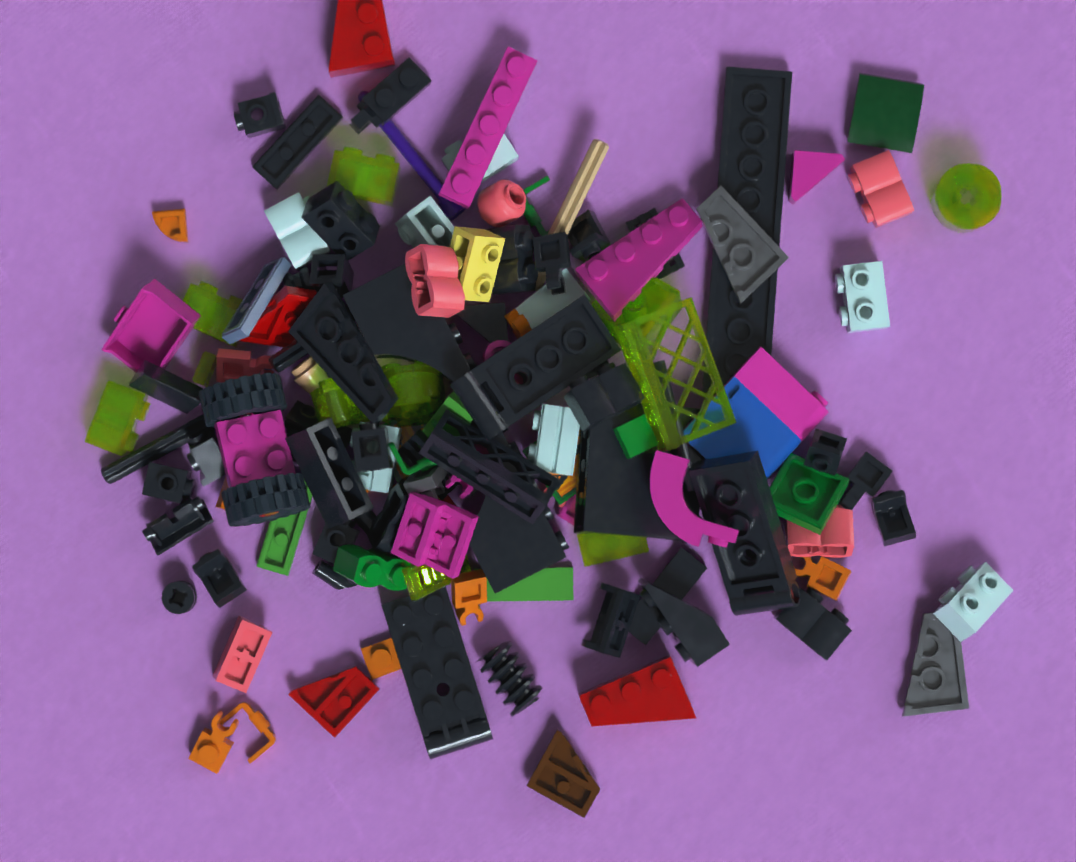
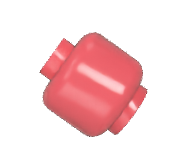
[477,179,526,227]

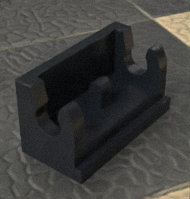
[581,582,640,658]

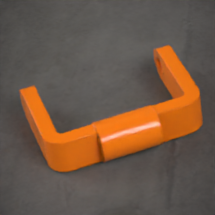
[220,702,276,764]

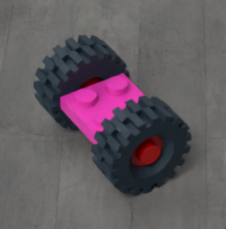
[198,373,310,527]

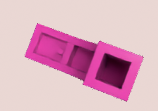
[650,450,739,548]

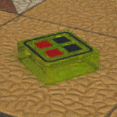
[192,351,217,387]

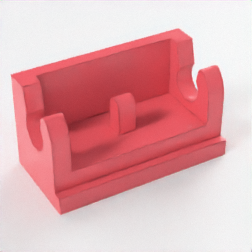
[212,616,273,693]

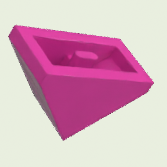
[788,150,845,205]

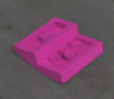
[391,492,479,579]

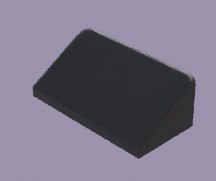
[129,360,203,414]

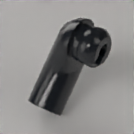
[312,560,358,590]

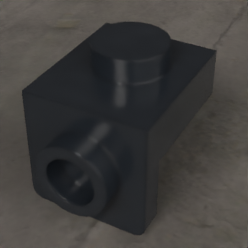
[568,209,611,262]
[804,429,847,475]
[872,490,916,547]
[192,549,247,608]

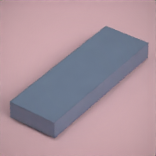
[222,257,292,344]

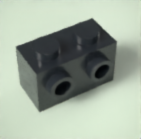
[301,181,380,261]

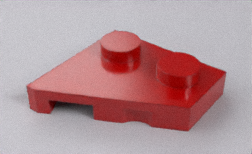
[239,286,317,348]
[288,666,380,738]

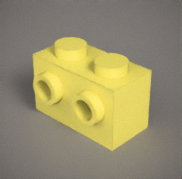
[450,226,505,302]

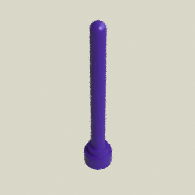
[358,91,466,222]

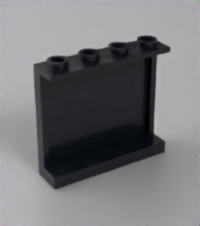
[574,403,706,543]

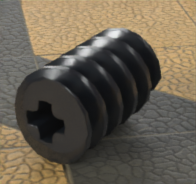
[476,641,542,717]

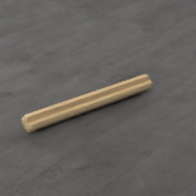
[534,139,609,291]

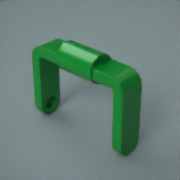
[523,176,550,236]
[388,419,438,475]

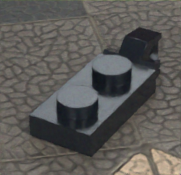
[349,57,431,135]

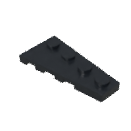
[288,282,399,424]

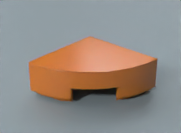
[152,209,189,243]

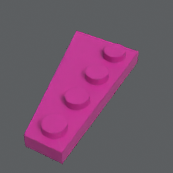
[575,198,702,322]

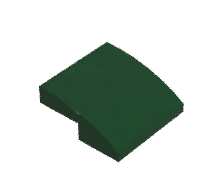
[847,73,925,153]

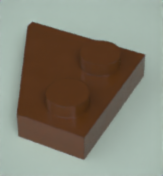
[526,729,600,818]

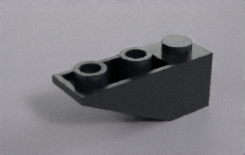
[638,578,730,667]

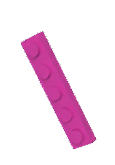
[438,46,538,209]

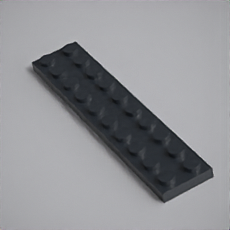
[702,67,792,396]

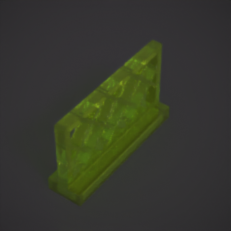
[613,297,737,451]

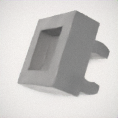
[403,465,449,499]

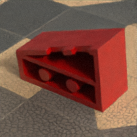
[328,0,395,78]
[578,655,696,727]

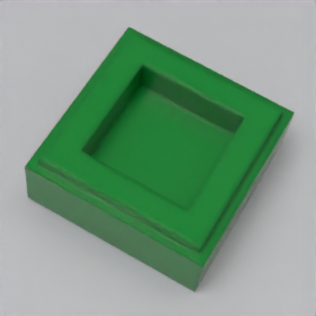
[613,414,659,459]

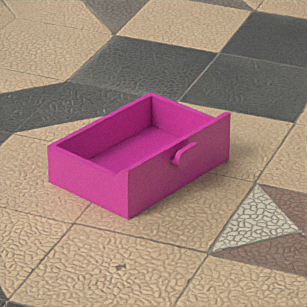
[101,279,201,372]

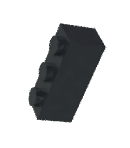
[285,417,374,529]

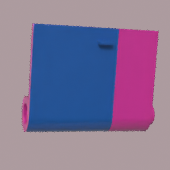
[683,346,829,479]

